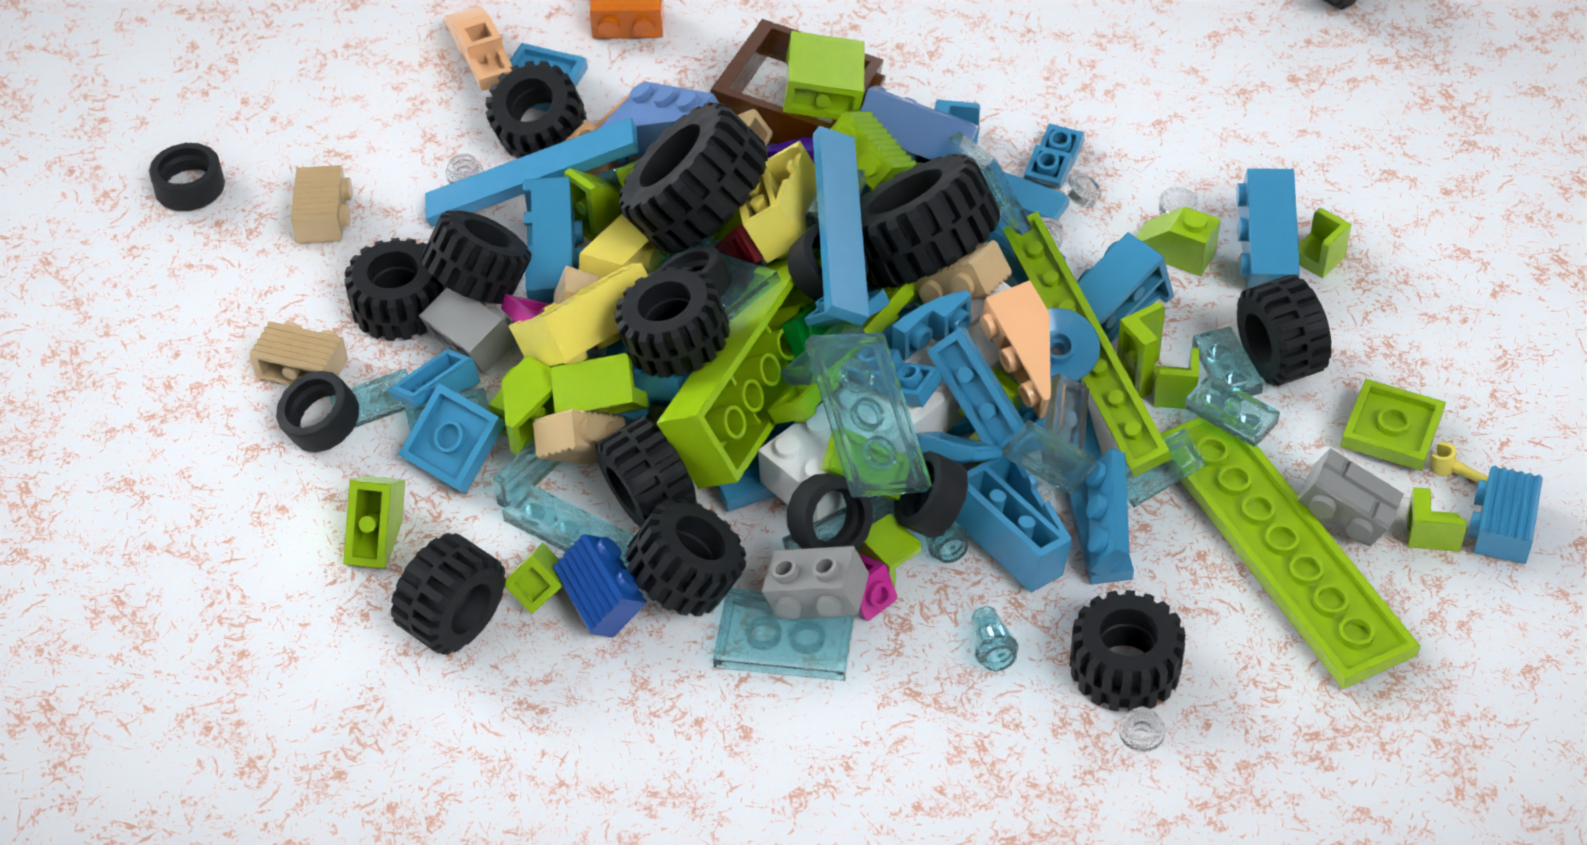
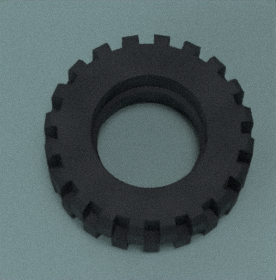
[619,102,768,254]
[860,154,1000,288]

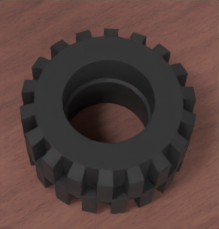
[485,61,587,159]
[421,210,532,304]
[344,238,447,341]
[614,266,730,378]
[1237,274,1332,386]
[595,416,697,527]
[626,499,747,617]
[391,533,506,655]
[1069,590,1186,713]

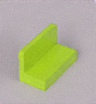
[1117,302,1165,399]
[550,353,648,415]

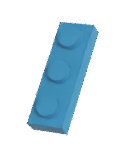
[927,327,1031,453]
[1085,448,1130,577]

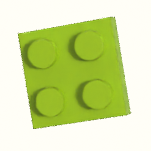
[1340,378,1446,471]

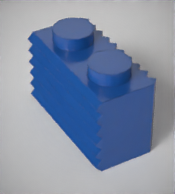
[552,534,647,638]

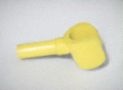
[1431,442,1488,483]

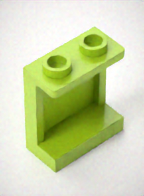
[783,31,865,120]

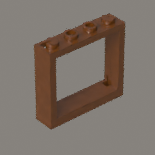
[710,19,886,144]

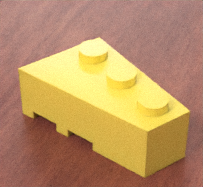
[739,140,817,263]
[579,214,670,278]
[509,262,648,366]

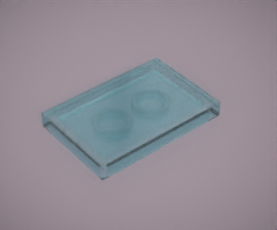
[713,589,855,681]

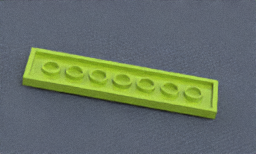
[1160,406,1420,689]

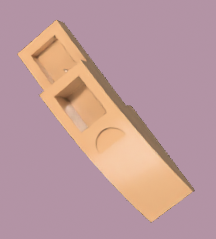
[444,6,512,91]

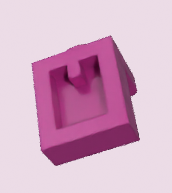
[858,553,898,621]

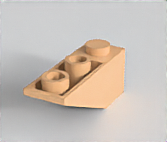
[979,280,1051,419]

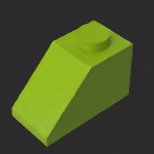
[564,168,622,241]
[1136,206,1221,276]
[501,355,555,455]
[343,475,406,569]

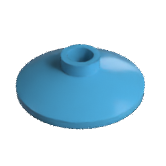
[1047,308,1100,384]

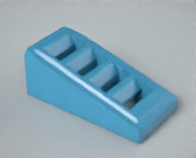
[388,349,481,407]
[908,432,1003,463]

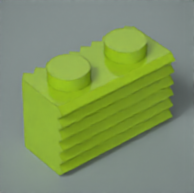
[831,112,915,191]

